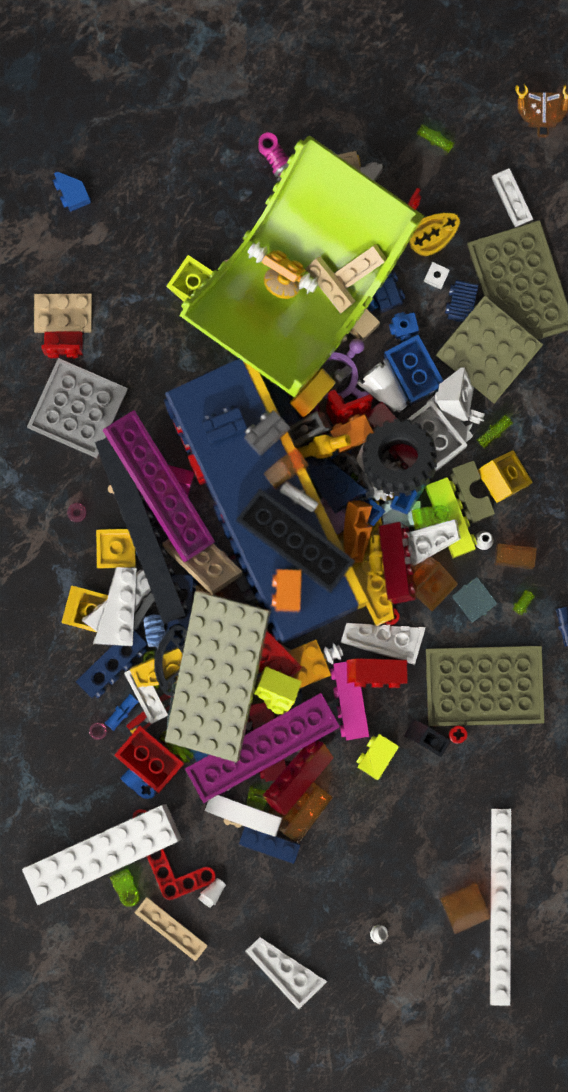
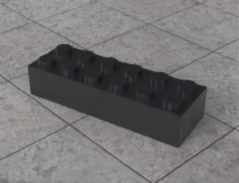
[236,489,355,594]

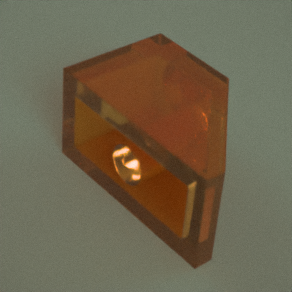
[264,448,307,489]

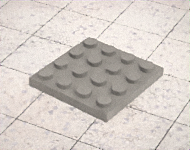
[27,358,128,458]

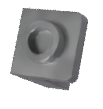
[328,366,352,391]

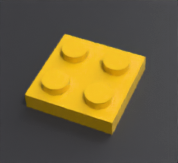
[96,529,136,569]

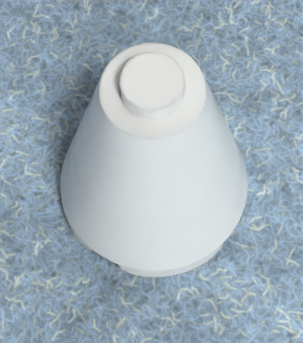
[357,359,408,412]

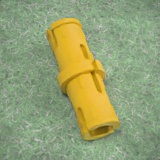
[368,535,383,575]

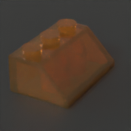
[267,782,333,844]

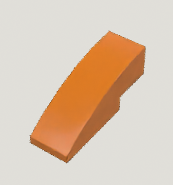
[344,500,372,563]

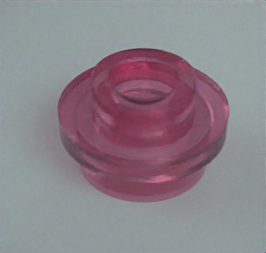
[67,503,86,522]

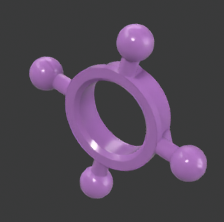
[318,338,373,406]

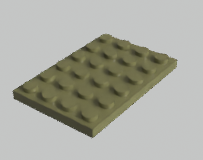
[467,220,568,340]
[426,646,544,726]

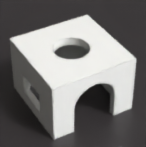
[424,262,450,289]

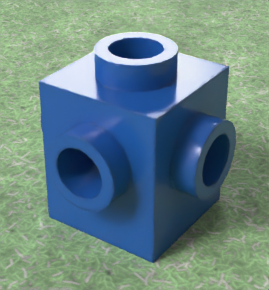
[389,312,419,341]

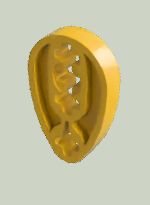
[409,213,460,256]

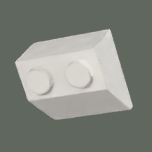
[435,368,474,421]

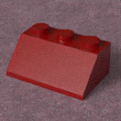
[114,726,185,793]

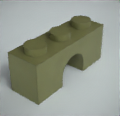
[450,460,495,524]

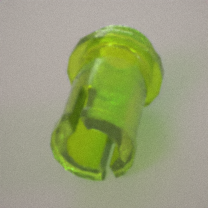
[513,590,535,615]

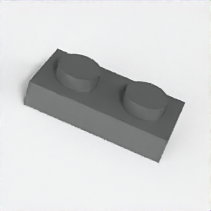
[133,593,157,632]

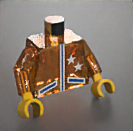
[515,84,568,137]

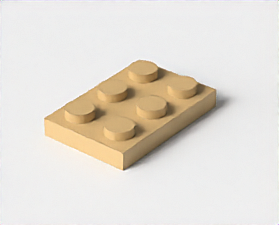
[34,294,92,333]

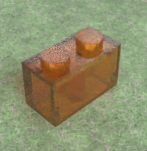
[494,544,537,569]

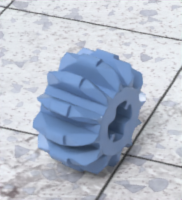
[143,614,165,647]

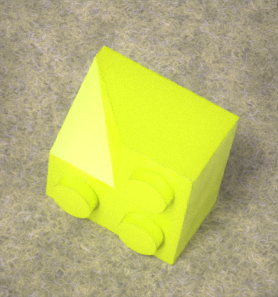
[167,255,213,301]
[254,667,302,715]
[356,734,399,780]

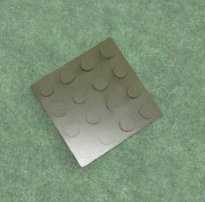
[435,296,543,403]

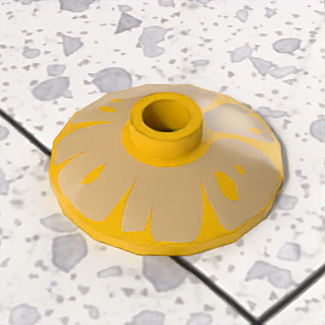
[264,268,300,299]

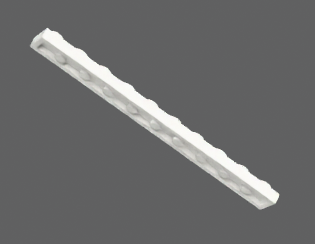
[490,809,511,1005]

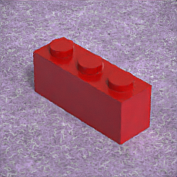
[347,659,407,688]

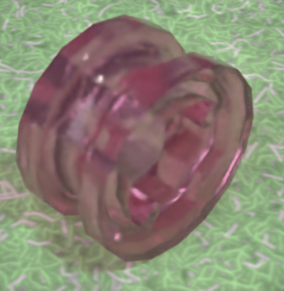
[89,722,107,740]

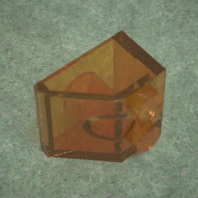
[413,556,458,611]
[439,882,490,934]

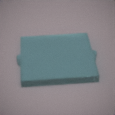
[452,577,497,623]

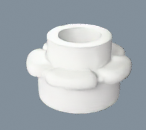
[468,409,485,424]
[370,925,388,944]

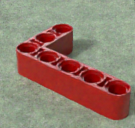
[132,809,216,900]

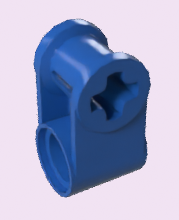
[120,769,157,799]

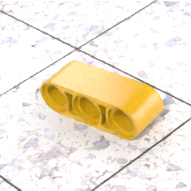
[290,368,336,417]

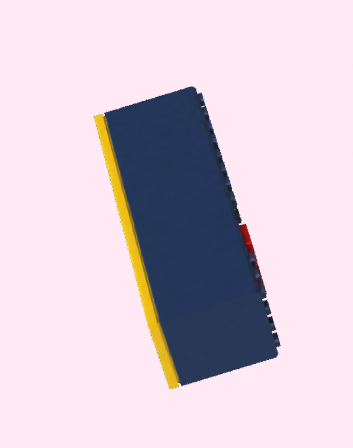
[164,358,368,645]

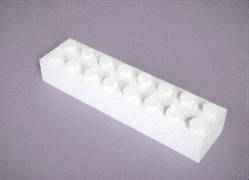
[22,804,182,905]

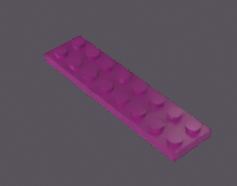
[102,410,215,562]
[185,693,340,803]

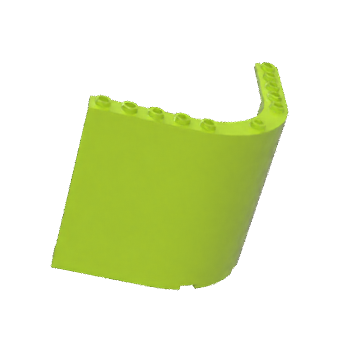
[180,136,424,397]

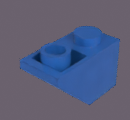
[53,172,91,212]

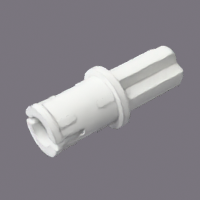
[280,482,318,512]

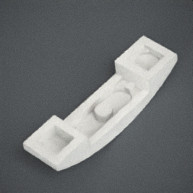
[205,795,282,837]

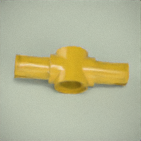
[295,434,351,459]

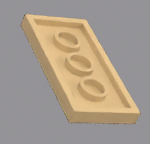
[163,539,242,595]

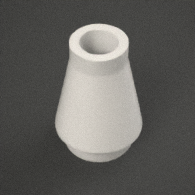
[475,531,493,550]
[199,878,226,908]

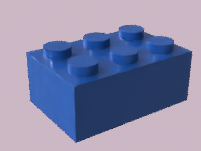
[384,335,443,406]

